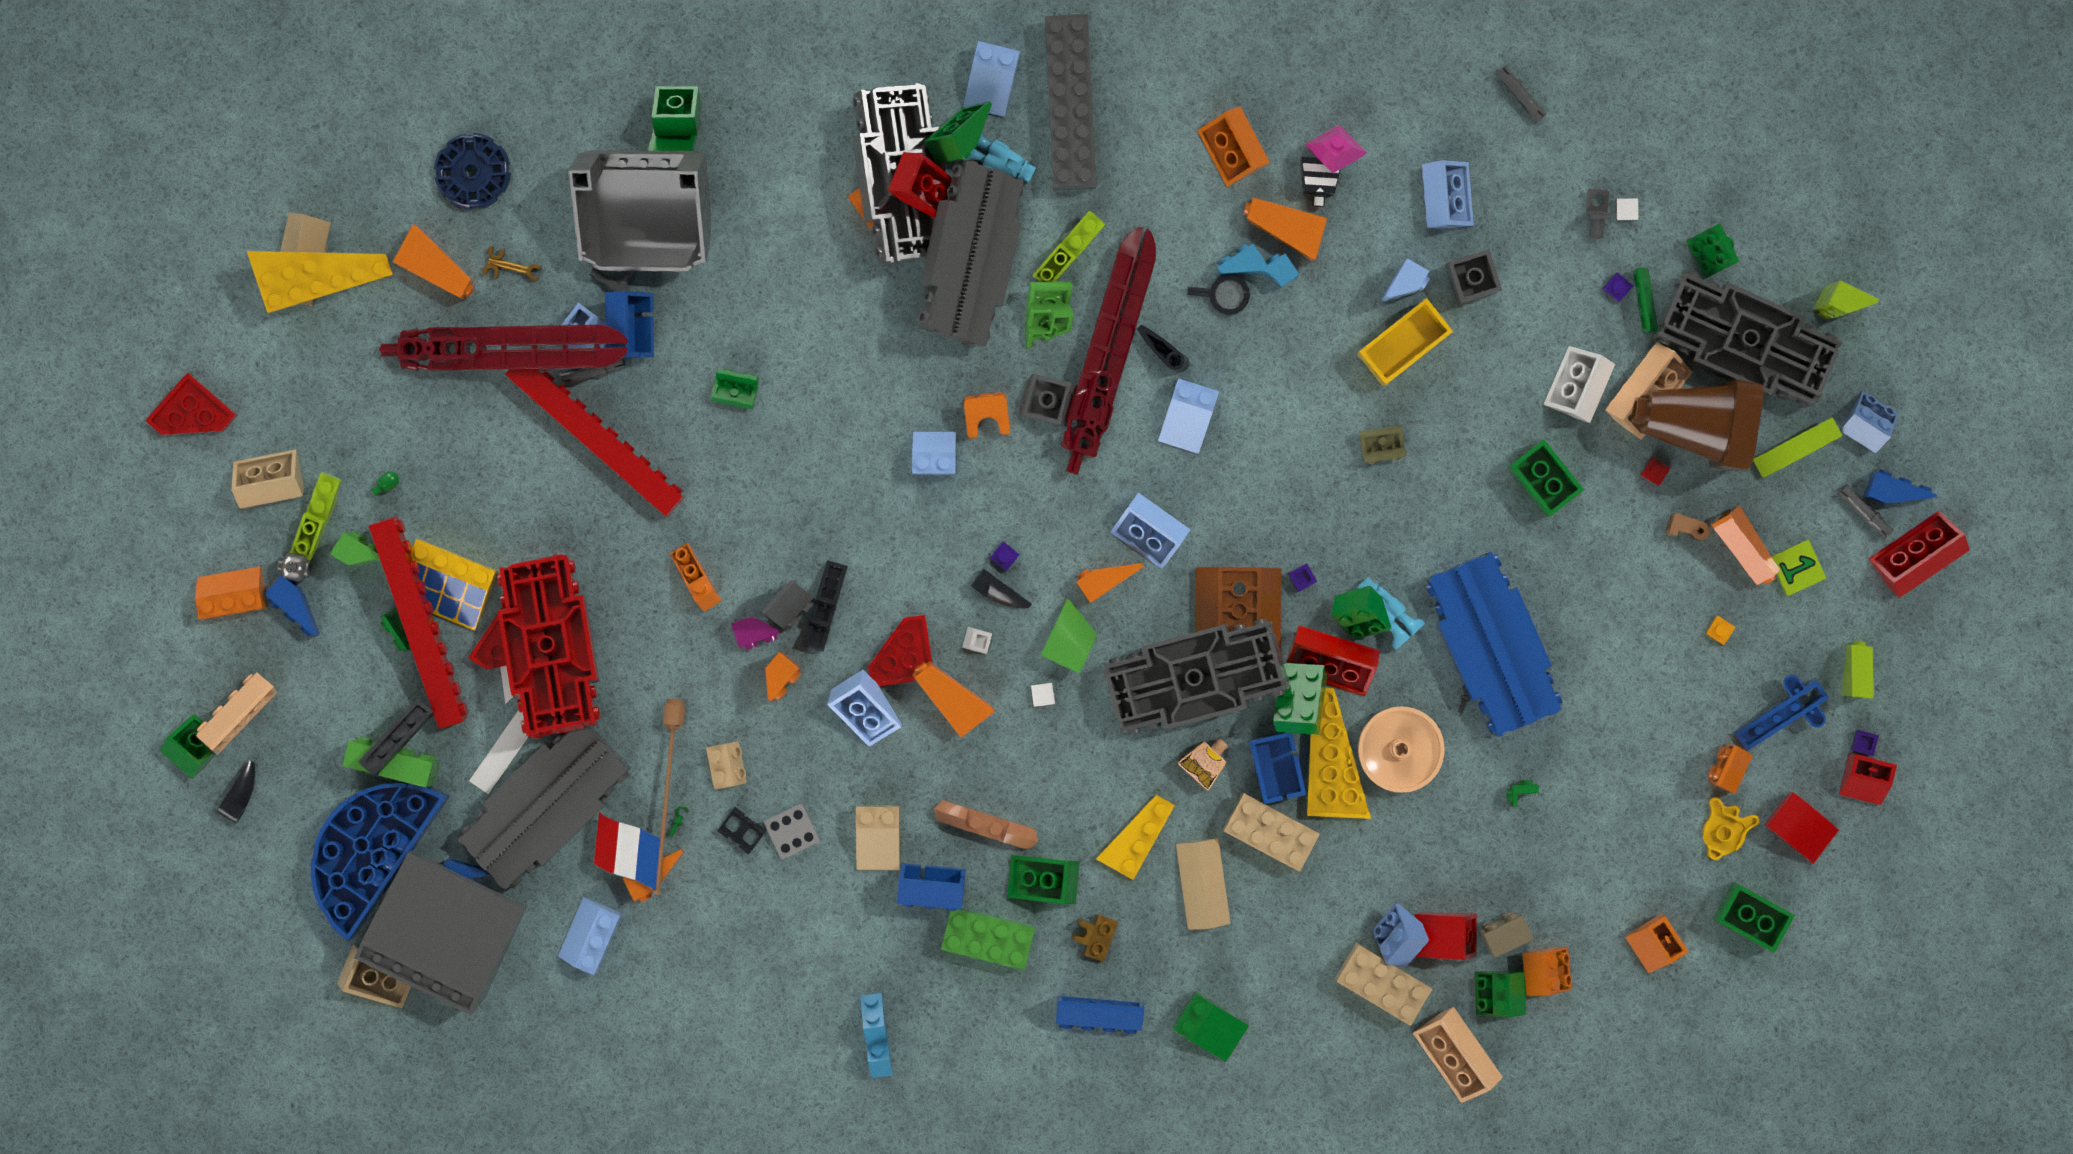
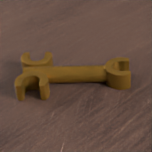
[483,246,542,281]

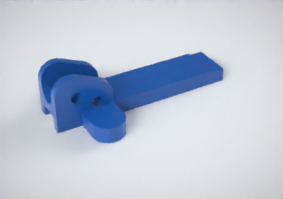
[1734,674,1829,751]

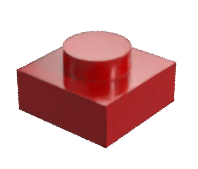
[1640,457,1671,486]

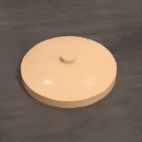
[1358,706,1445,793]

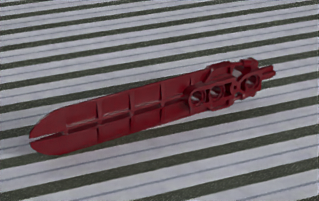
[1061,227,1156,475]
[379,325,628,371]

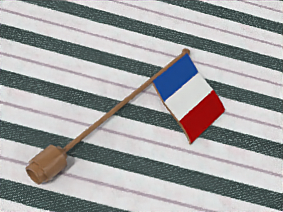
[594,699,686,895]

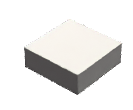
[1615,198,1639,221]
[1031,683,1055,707]

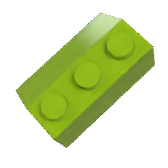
[1813,280,1879,320]

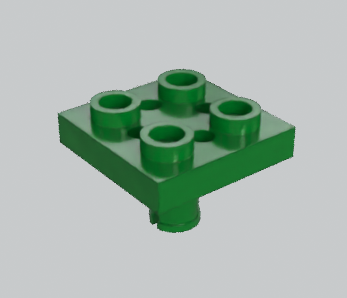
[1686,223,1739,279]

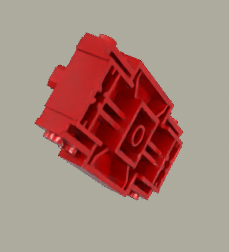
[497,554,601,739]

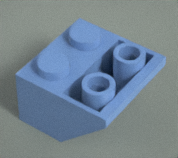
[1840,391,1898,453]
[1372,903,1429,967]

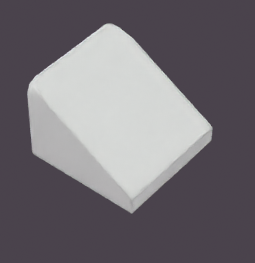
[962,627,992,654]

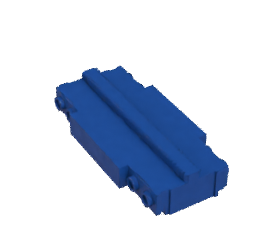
[1425,552,1563,737]

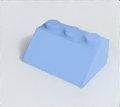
[1422,160,1474,229]
[1110,493,1190,569]
[558,897,623,975]

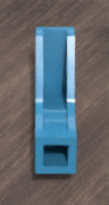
[1216,244,1299,288]
[860,993,893,1078]

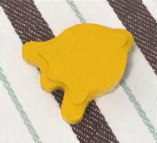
[1702,797,1760,860]

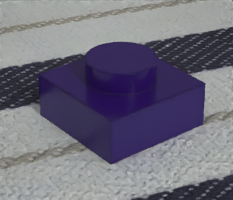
[1603,272,1633,303]
[990,541,1020,571]
[1288,563,1317,592]
[1851,730,1879,756]

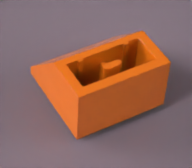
[765,651,802,701]
[1707,744,1753,794]
[1625,914,1689,973]
[1522,947,1572,996]

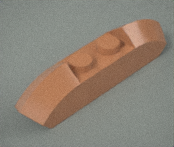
[934,800,1038,849]

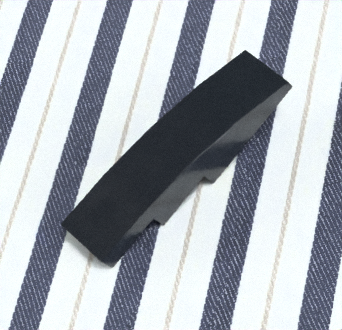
[803,560,848,652]

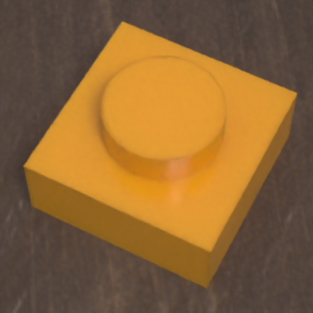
[1705,615,1736,645]

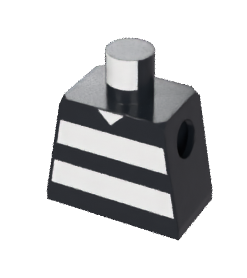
[1300,157,1341,207]

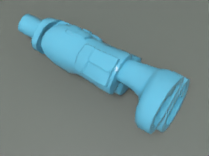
[959,131,1036,183]
[1356,577,1425,650]

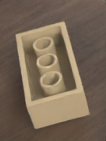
[1222,792,1320,872]
[1335,942,1432,1026]

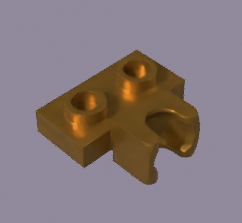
[1071,914,1118,962]

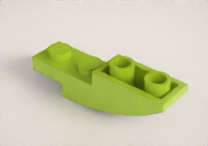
[1032,210,1106,282]
[290,472,342,561]

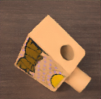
[1177,738,1228,791]

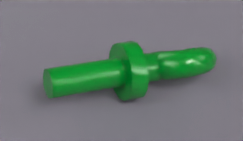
[668,805,689,837]

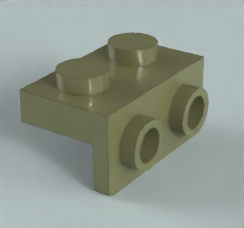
[1359,425,1407,464]

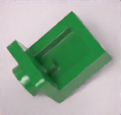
[1506,780,1539,807]

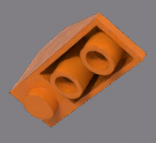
[669,542,722,612]

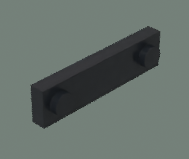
[359,699,434,777]

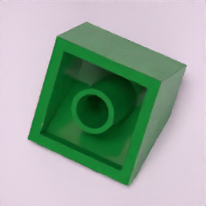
[160,714,216,779]

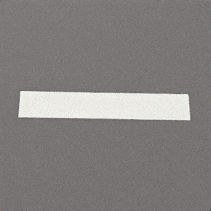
[469,710,528,794]

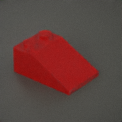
[888,152,952,218]

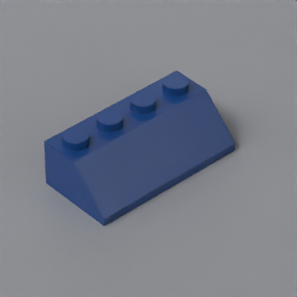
[1056,996,1144,1034]

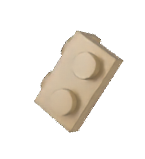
[706,741,747,789]

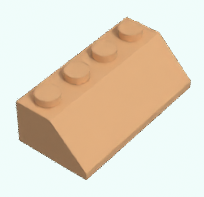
[1605,342,1693,440]
[196,672,278,755]
[1413,1007,1503,1103]

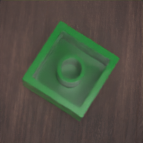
[652,86,701,135]

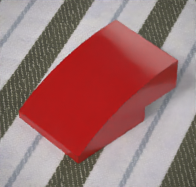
[1764,791,1839,864]

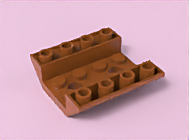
[1195,567,1281,649]

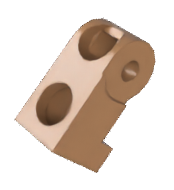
[1665,513,1710,540]

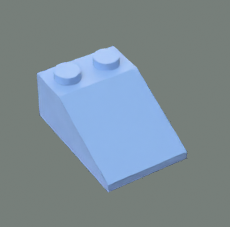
[963,41,1020,118]
[1158,378,1219,454]
[827,670,902,747]

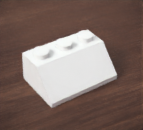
[1543,346,1615,423]

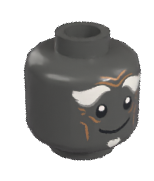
[278,553,311,582]

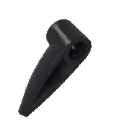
[1137,324,1190,372]
[970,568,1032,608]
[217,760,255,824]

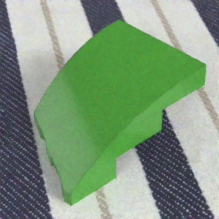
[1025,281,1074,348]
[1041,599,1097,674]

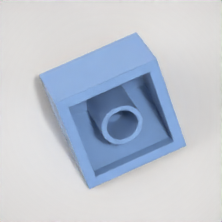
[1381,258,1430,302]
[912,432,956,475]

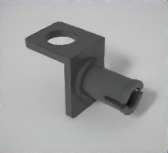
[1586,189,1611,239]

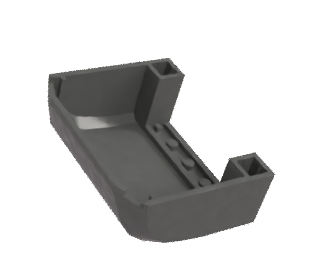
[569,150,711,272]

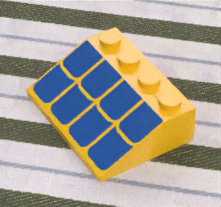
[411,539,499,631]

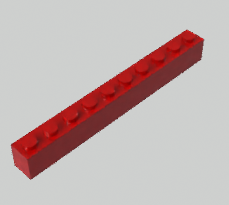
[505,369,684,517]
[369,515,468,729]

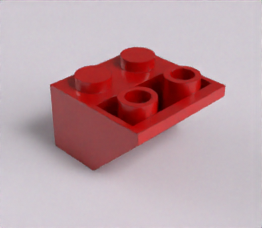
[1838,753,1897,805]

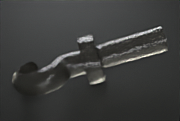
[1458,684,1470,714]

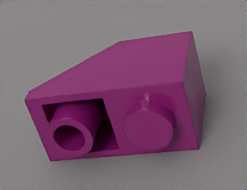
[731,616,781,650]

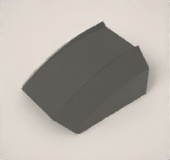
[1020,374,1077,427]

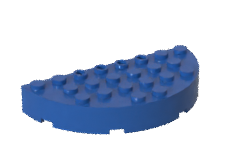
[311,782,450,941]

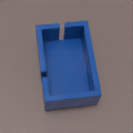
[605,291,654,358]
[1248,732,1306,804]
[897,863,966,911]

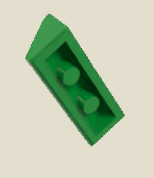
[1633,268,1658,333]

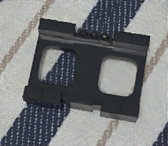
[717,807,767,854]

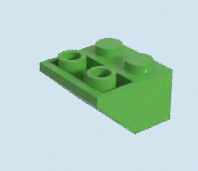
[330,531,380,566]

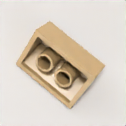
[232,449,303,509]

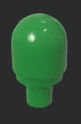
[371,471,399,496]

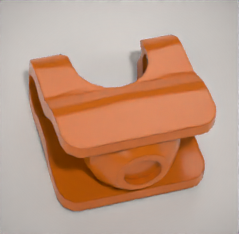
[964,392,1010,439]

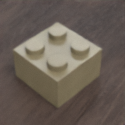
[1478,911,1534,958]

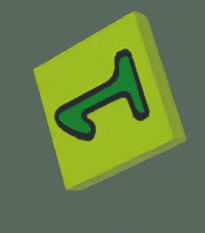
[1771,539,1826,596]

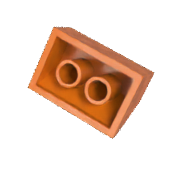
[1197,106,1270,187]
[195,566,268,619]

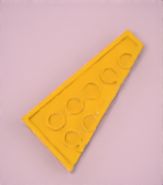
[246,251,393,313]
[1306,688,1371,819]

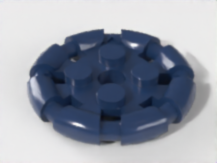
[434,133,511,210]

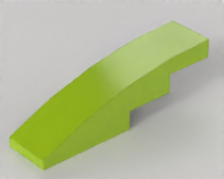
[1753,417,1843,478]

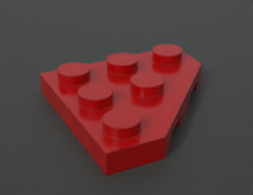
[145,372,238,435]
[468,607,506,670]
[868,615,933,687]

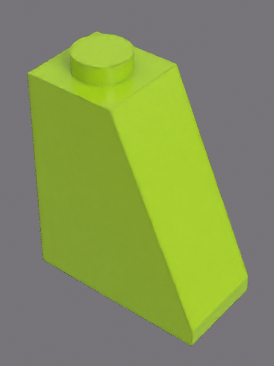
[1841,641,1874,699]

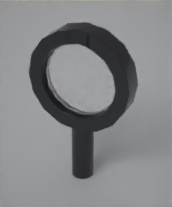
[1187,274,1250,315]

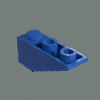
[1863,469,1937,504]
[265,575,320,636]

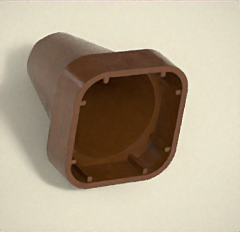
[1631,380,1764,472]

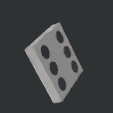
[763,803,820,860]

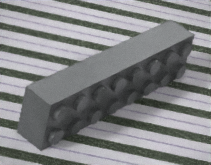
[1045,14,1096,191]

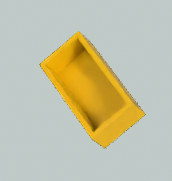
[1357,298,1453,387]

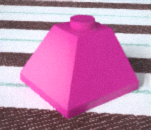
[1306,125,1366,173]

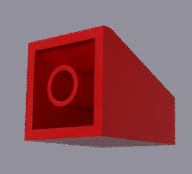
[1415,912,1477,960]

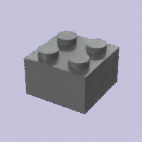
[1445,249,1502,305]

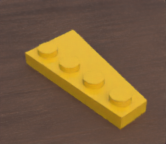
[1096,795,1175,880]

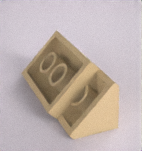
[280,212,331,306]
[1176,838,1231,930]

